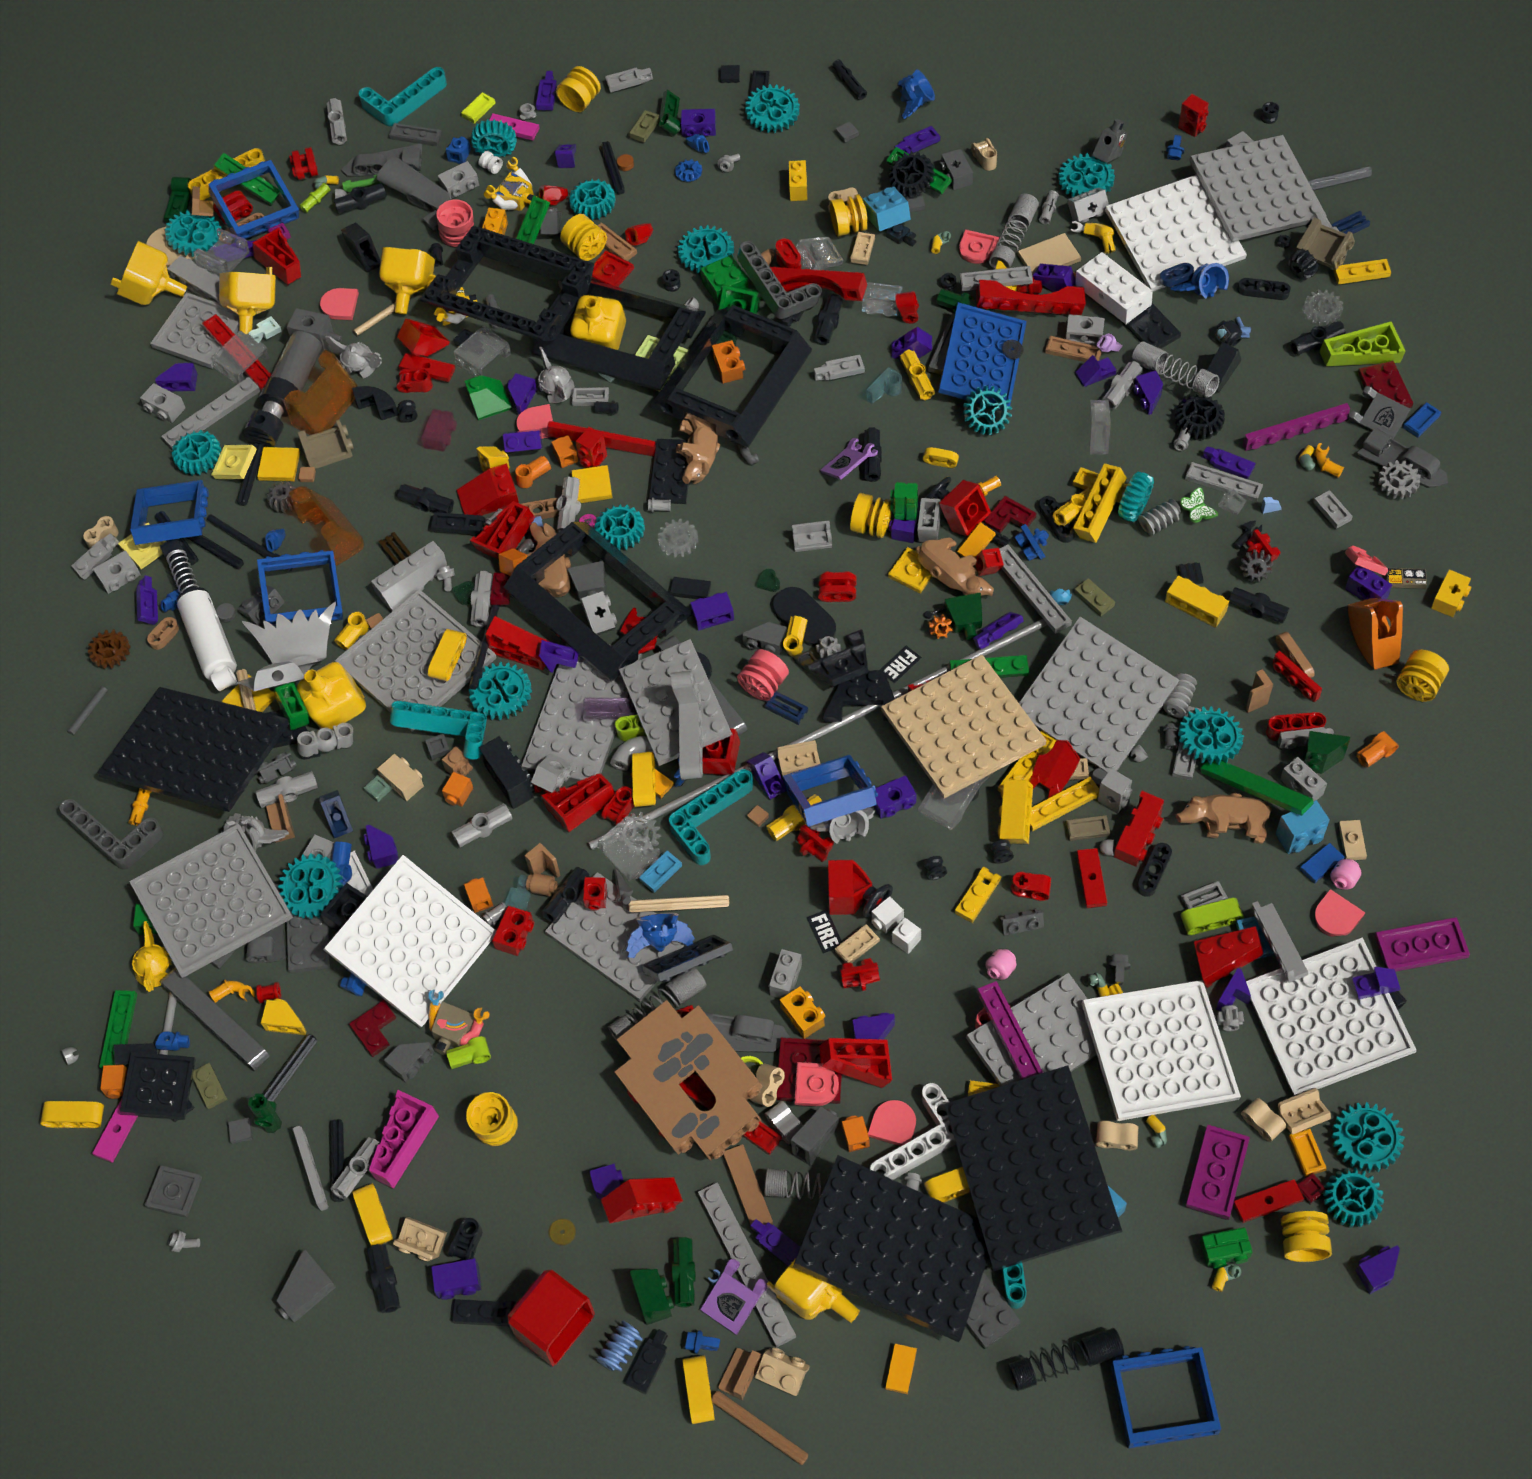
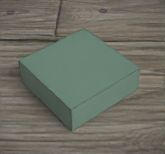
[364,775,392,802]

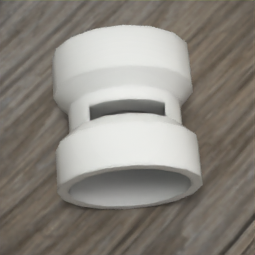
[479,151,503,174]

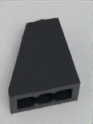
[341,222,381,272]
[1207,342,1241,393]

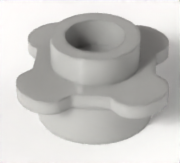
[519,103,536,120]

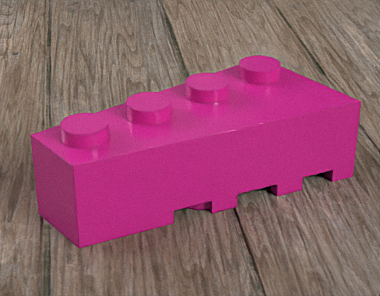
[369,1090,439,1189]

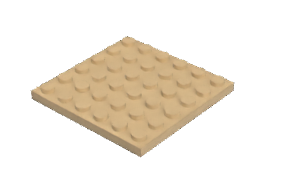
[881,655,1046,798]

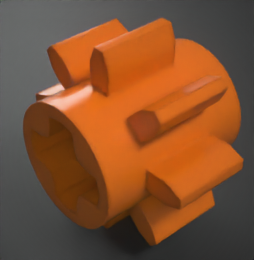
[928,614,952,639]

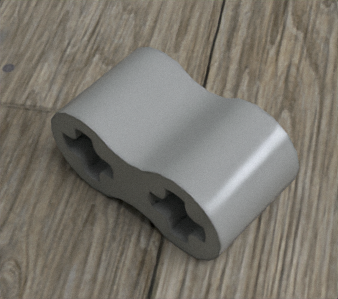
[765,1101,803,1145]

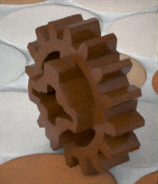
[87,629,131,669]

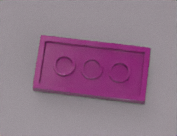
[1375,917,1470,972]
[1186,1124,1250,1220]

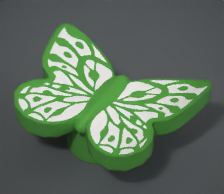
[1180,488,1218,523]

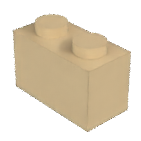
[377,754,424,802]

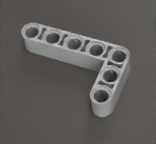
[671,670,703,780]

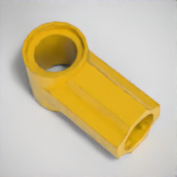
[334,612,369,651]
[783,616,808,657]

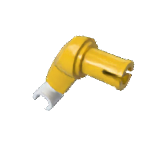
[1071,221,1116,254]

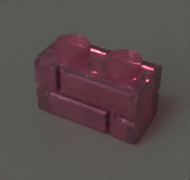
[421,409,457,452]

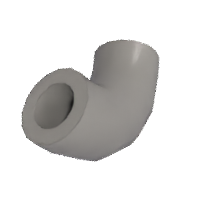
[610,736,655,771]

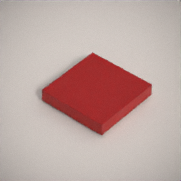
[591,250,634,287]

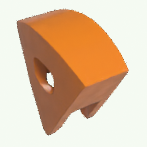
[1348,598,1403,669]

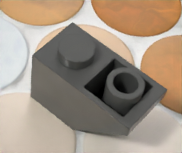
[540,208,562,234]
[743,622,787,656]
[384,1042,435,1083]

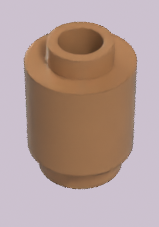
[526,873,558,896]

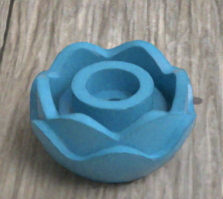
[1049,589,1072,605]

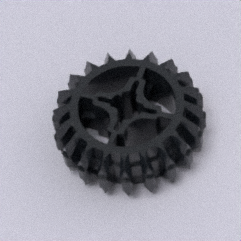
[888,151,935,198]
[1175,394,1225,440]

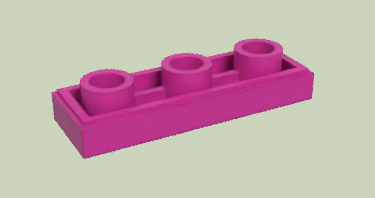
[489,114,540,140]
[92,1097,138,1163]

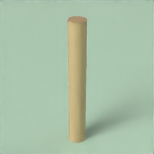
[353,302,396,336]

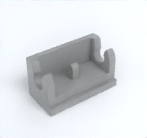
[792,521,832,552]

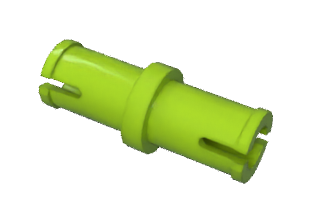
[299,183,331,213]

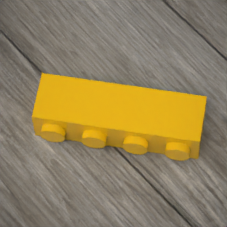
[1073,463,1127,543]

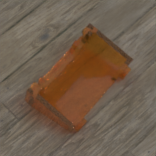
[283,350,358,435]
[288,486,364,566]

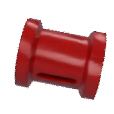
[256,982,281,1003]

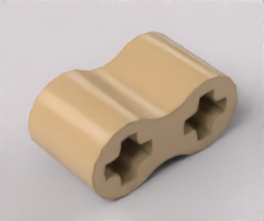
[83,516,119,549]
[750,1063,785,1107]
[1241,1098,1286,1142]
[1096,1121,1139,1151]

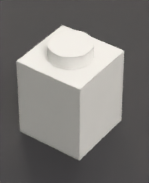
[872,896,904,934]
[892,918,921,954]

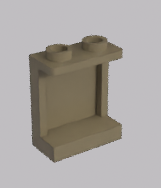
[1296,217,1355,270]
[298,419,354,469]

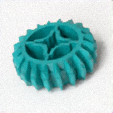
[471,119,517,157]
[569,179,616,221]
[963,385,1012,435]
[172,430,222,476]
[1118,471,1154,522]
[594,504,645,551]
[1323,1168,1384,1228]

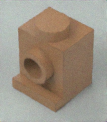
[442,746,473,776]

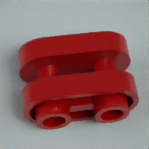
[289,147,319,180]
[213,191,253,225]
[775,238,802,269]
[818,571,857,602]

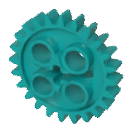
[745,84,800,133]
[1058,153,1115,198]
[165,210,222,257]
[678,225,734,273]
[469,662,532,720]
[1178,706,1244,765]
[278,853,344,919]
[1331,1102,1405,1173]

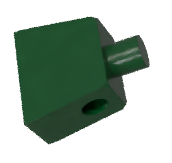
[944,593,982,640]

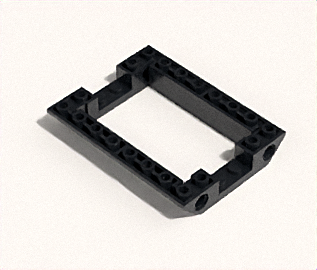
[420,225,594,341]
[533,280,706,391]
[651,305,812,448]
[504,522,692,682]

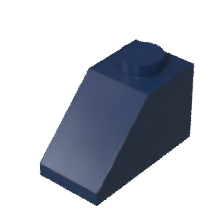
[319,790,353,838]

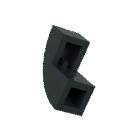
[352,386,399,420]

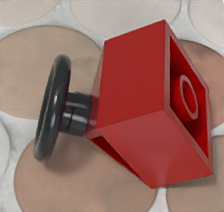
[926,476,991,536]
[828,860,893,917]

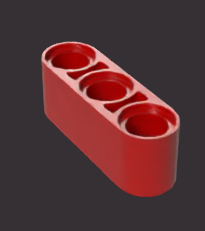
[1266,712,1326,741]

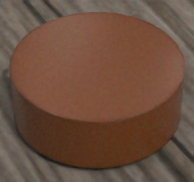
[617,154,634,171]

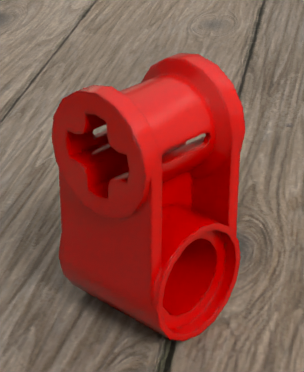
[896,291,919,324]
[397,369,433,393]
[602,786,635,827]
[1011,872,1051,901]

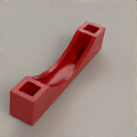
[770,267,867,301]
[976,279,1086,316]

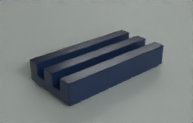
[1331,211,1370,234]
[765,691,808,725]

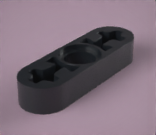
[1238,278,1291,300]
[1039,496,1075,543]
[1137,843,1172,897]

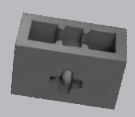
[939,149,973,190]

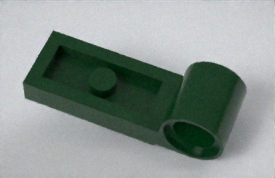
[659,90,681,135]
[164,177,192,222]

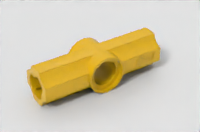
[900,349,935,401]
[1053,488,1092,526]
[766,794,822,841]

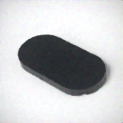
[773,587,836,646]

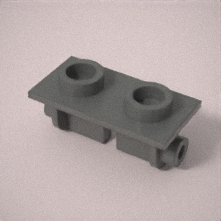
[256,752,297,784]
[1000,908,1044,936]

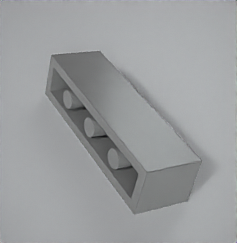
[167,256,220,304]

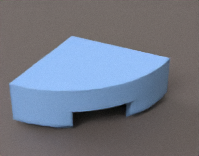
[1261,497,1281,514]

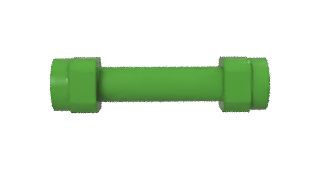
[342,174,384,192]

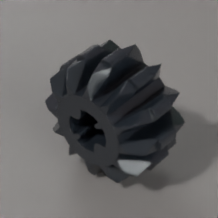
[1288,248,1319,280]

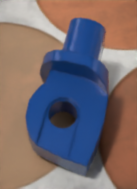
[686,134,710,153]
[1166,135,1184,160]
[265,529,286,552]
[161,589,181,612]
[155,1031,190,1051]
[685,1330,720,1354]

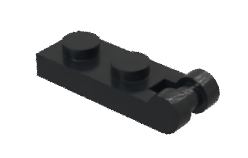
[431,512,485,537]
[452,1299,516,1327]

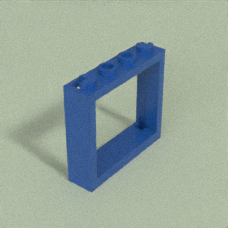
[208,160,299,242]
[130,480,209,545]
[257,550,343,628]
[783,755,878,827]
[1111,1346,1221,1449]

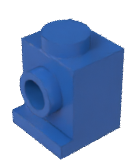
[446,136,471,164]

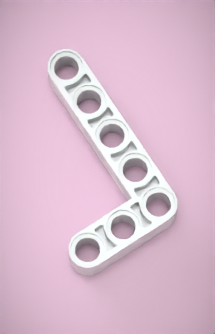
[870,1083,956,1180]

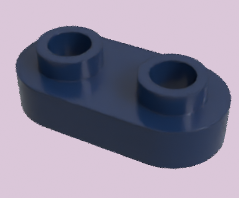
[1160,263,1194,287]

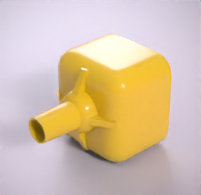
[110,241,187,305]
[379,247,435,315]
[219,267,276,336]
[570,295,626,350]
[296,662,366,730]
[767,1259,860,1323]

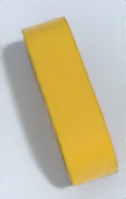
[923,447,959,468]

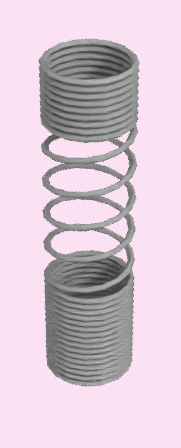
[989,194,1039,269]
[1132,342,1219,397]
[608,967,707,1046]
[765,1168,829,1200]

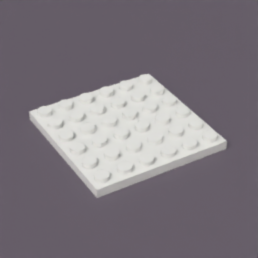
[1105,175,1247,291]
[323,855,496,1028]
[1246,938,1416,1096]
[1082,980,1241,1121]

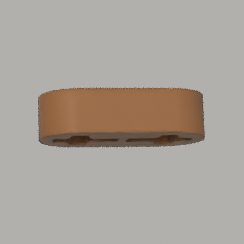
[147,617,179,650]

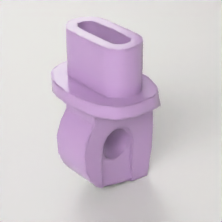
[1097,333,1123,352]

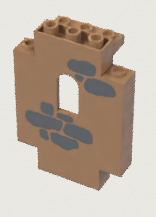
[615,1000,763,1161]

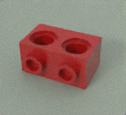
[1178,94,1209,137]
[576,427,607,468]
[492,905,534,956]

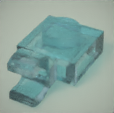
[505,875,531,911]

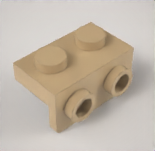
[777,740,820,777]
[1278,1088,1331,1135]
[393,1217,447,1261]
[755,1348,810,1396]

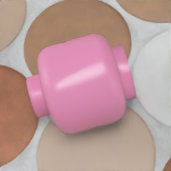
[1330,859,1362,889]
[985,949,1017,980]

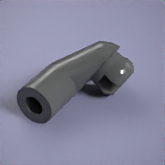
[738,444,759,465]
[518,539,537,554]

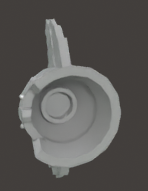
[325,336,382,379]
[538,347,575,403]
[805,807,875,844]
[224,813,289,851]

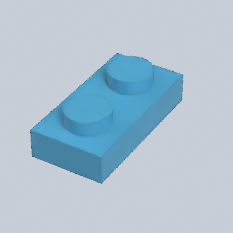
[639,851,682,893]

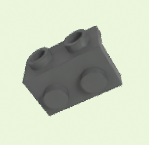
[238,585,285,626]

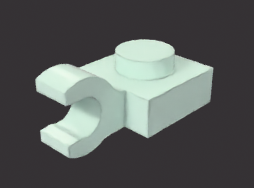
[248,316,282,345]

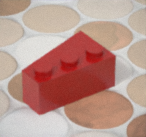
[252,227,301,285]
[470,501,535,560]
[485,616,549,670]
[541,773,615,832]
[1114,791,1164,867]
[1194,926,1264,988]
[819,1038,892,1088]
[601,1177,683,1223]

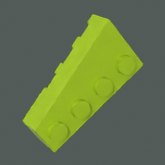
[1319,321,1406,366]

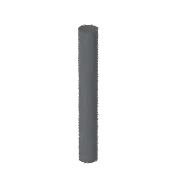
[68,686,108,735]

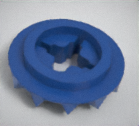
[675,159,702,182]

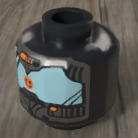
[1215,320,1242,347]

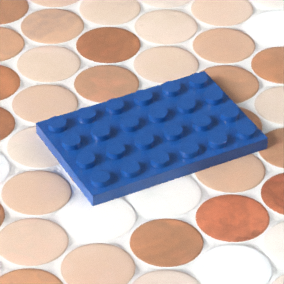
[938,302,1027,409]

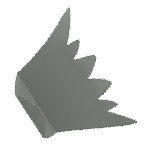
[242,602,336,666]
[228,662,318,691]

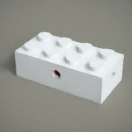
[1076,252,1153,324]

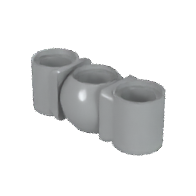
[297,723,353,757]

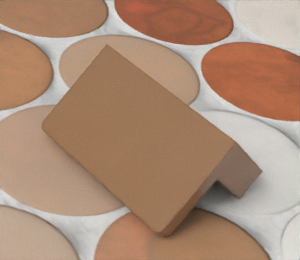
[192,186,213,216]
[1246,669,1273,713]
[266,794,295,843]
[525,843,561,878]
[719,1348,762,1400]

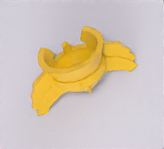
[132,921,172,992]

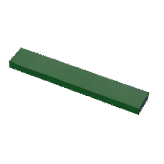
[1201,760,1314,816]

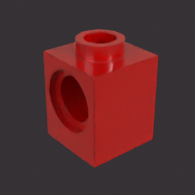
[975,548,1004,576]
[583,877,607,910]

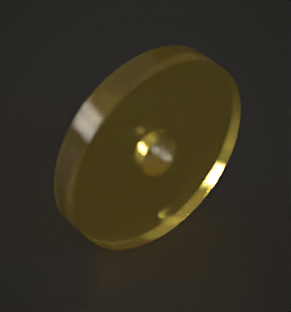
[550,1219,576,1245]

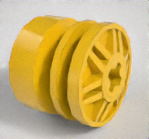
[556,66,601,112]
[829,194,867,236]
[560,214,607,261]
[850,493,892,538]
[1396,649,1449,702]
[466,1092,518,1146]
[1281,1211,1332,1262]

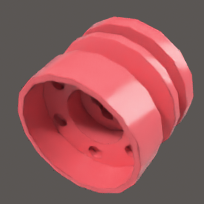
[437,200,474,247]
[737,649,789,701]

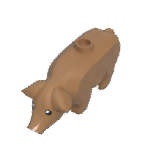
[676,412,720,484]
[527,522,571,597]
[916,538,994,596]
[1175,793,1272,844]

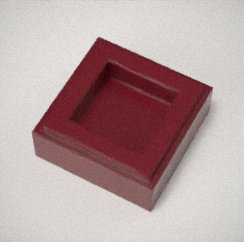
[1297,1173,1327,1204]

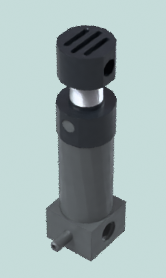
[243,308,342,447]

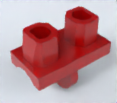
[1246,529,1281,561]
[797,824,834,862]
[841,958,880,991]

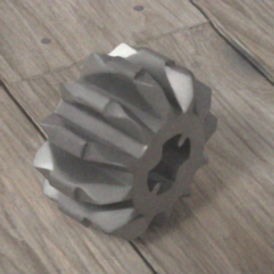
[267,481,299,513]
[1240,549,1273,582]

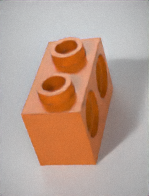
[712,340,745,384]

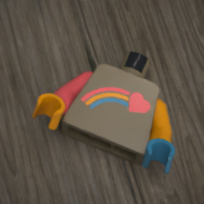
[429,989,490,1055]

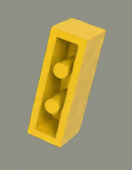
[1165,576,1229,628]
[998,780,1033,844]

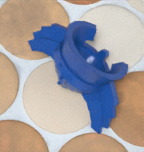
[898,69,935,119]
[1171,263,1229,299]
[626,913,695,958]

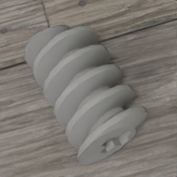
[1138,499,1181,536]
[1163,673,1197,718]

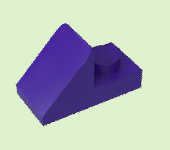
[555,144,576,168]
[1076,355,1117,387]
[539,640,578,673]
[1352,967,1401,1000]
[1216,968,1251,1012]

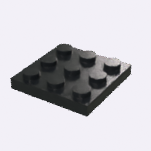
[120,1052,196,1120]

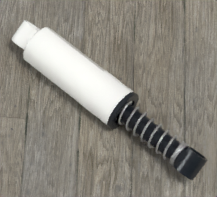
[160,538,237,691]

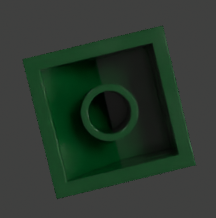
[1303,731,1350,774]
[630,1269,674,1325]

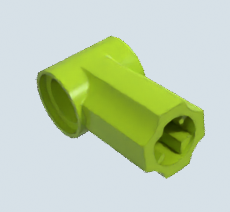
[446,1036,491,1069]

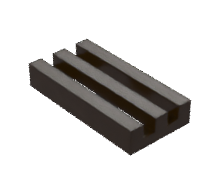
[378,532,412,565]

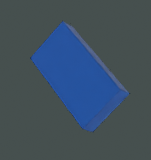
[1403,402,1441,438]
[1300,843,1345,884]

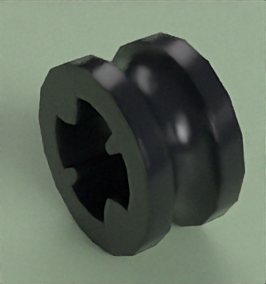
[941,273,957,290]

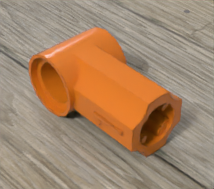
[515,456,551,489]
[1356,731,1399,768]

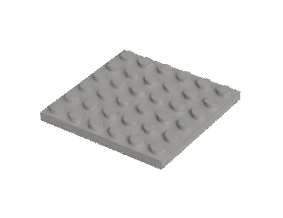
[1189,135,1327,242]
[334,589,497,731]
[1019,617,1179,772]
[129,824,293,978]

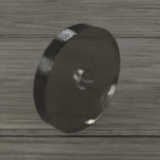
[1002,340,1024,359]

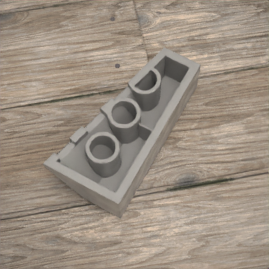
[371,541,447,612]

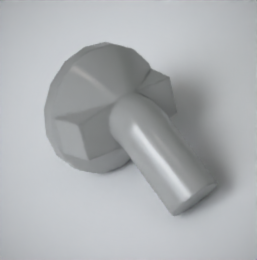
[718,154,740,172]
[436,566,455,591]
[168,1230,200,1252]

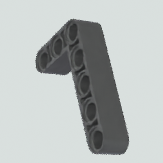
[737,241,822,319]
[59,799,164,869]

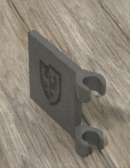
[1348,386,1411,439]

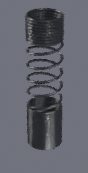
[1008,1328,1124,1391]

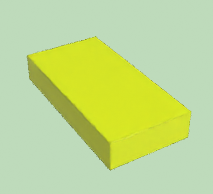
[461,92,496,124]

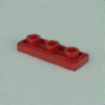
[399,353,456,382]
[1272,651,1322,702]
[1077,848,1107,908]
[1233,1179,1304,1223]

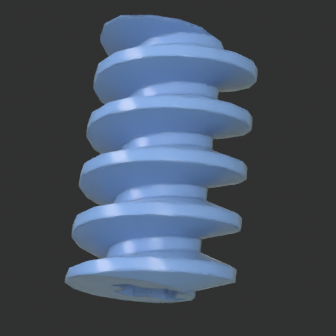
[596,1320,643,1371]

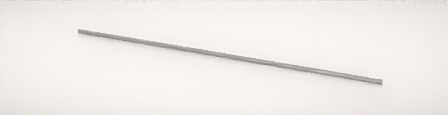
[588,619,1048,849]

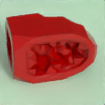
[539,185,568,205]
[625,223,653,245]

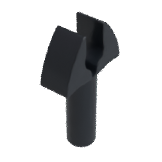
[1234,521,1262,549]

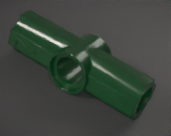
[937,289,991,312]
[248,1093,282,1133]
[672,1237,696,1308]

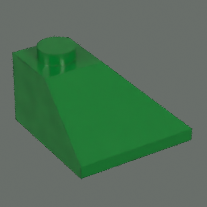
[719,285,761,314]
[464,375,512,420]

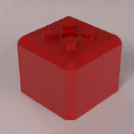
[508,1270,595,1367]

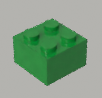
[700,255,749,306]

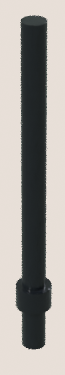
[207,514,293,572]
[469,605,500,690]

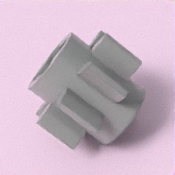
[816,636,841,658]
[1217,1005,1244,1031]

